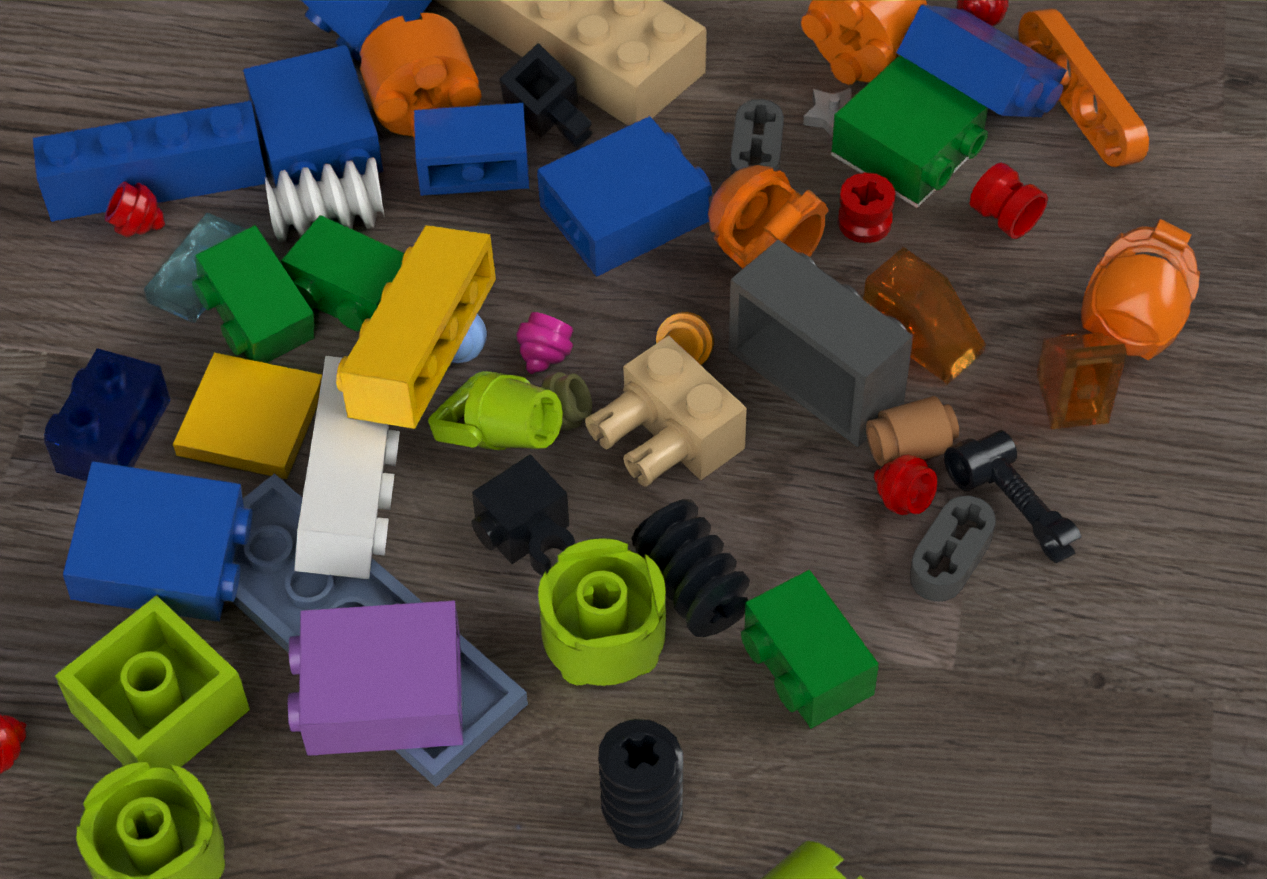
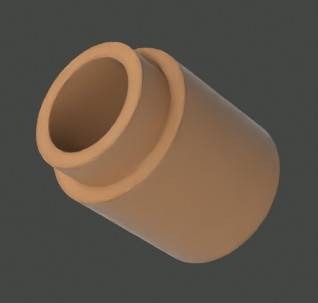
[866,396,959,466]

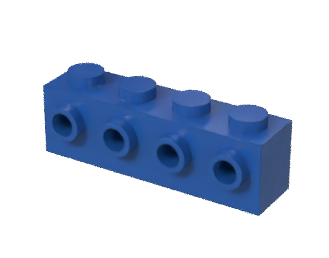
[33,101,267,222]

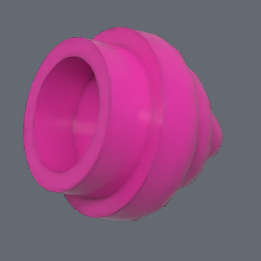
[516,312,573,374]

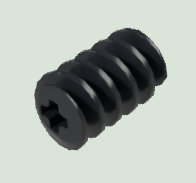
[631,499,750,637]
[598,719,683,849]

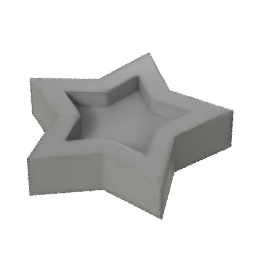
[803,88,851,138]

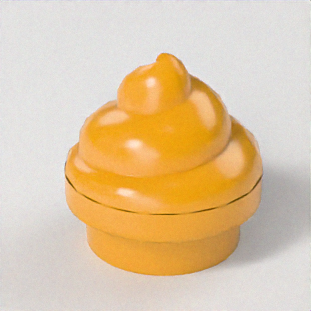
[656,312,714,365]

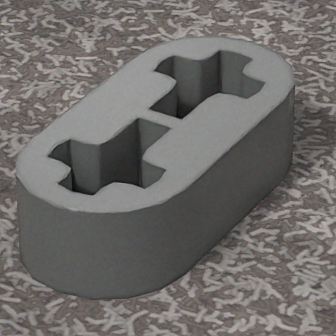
[730,99,784,175]
[909,496,996,602]

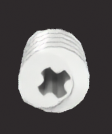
[265,157,385,242]

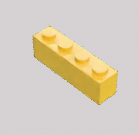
[336,225,496,429]

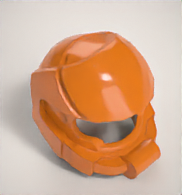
[708,165,829,269]
[1081,219,1200,360]

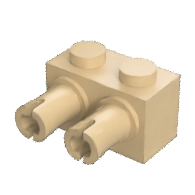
[585,335,747,487]

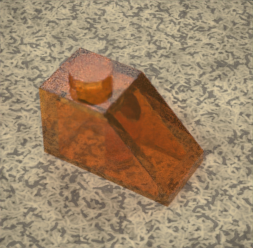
[863,247,986,384]
[1037,333,1127,429]

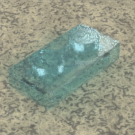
[144,213,246,323]

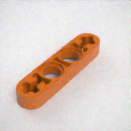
[1018,8,1149,167]

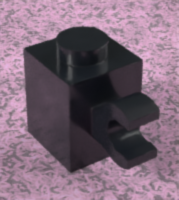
[499,43,593,149]
[471,454,576,576]

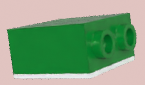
[831,55,988,208]

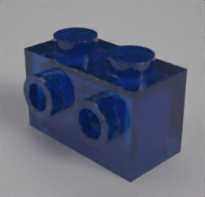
[44,348,171,482]

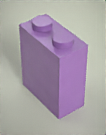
[288,600,463,756]

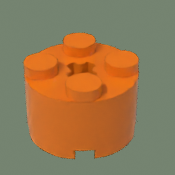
[801,0,927,85]
[360,13,482,139]

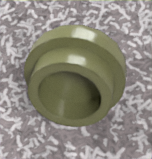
[540,372,592,431]

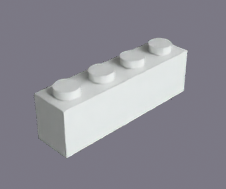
[294,356,400,579]

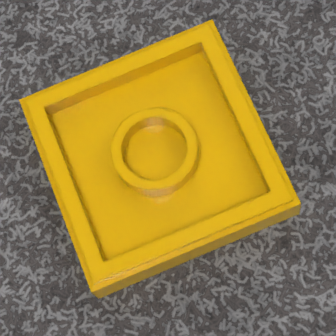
[173,352,322,479]

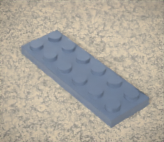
[232,474,528,787]

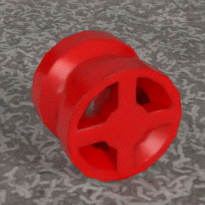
[838,172,896,243]

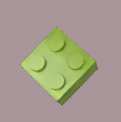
[55,595,250,769]

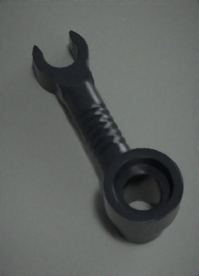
[944,430,1082,563]

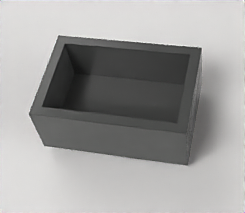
[728,239,913,447]

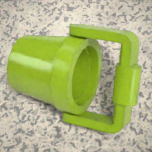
[428,371,563,450]

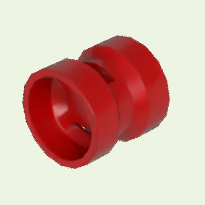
[969,162,1048,239]

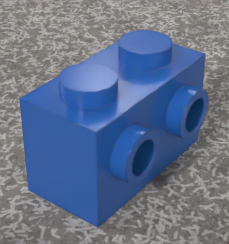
[414,103,529,196]

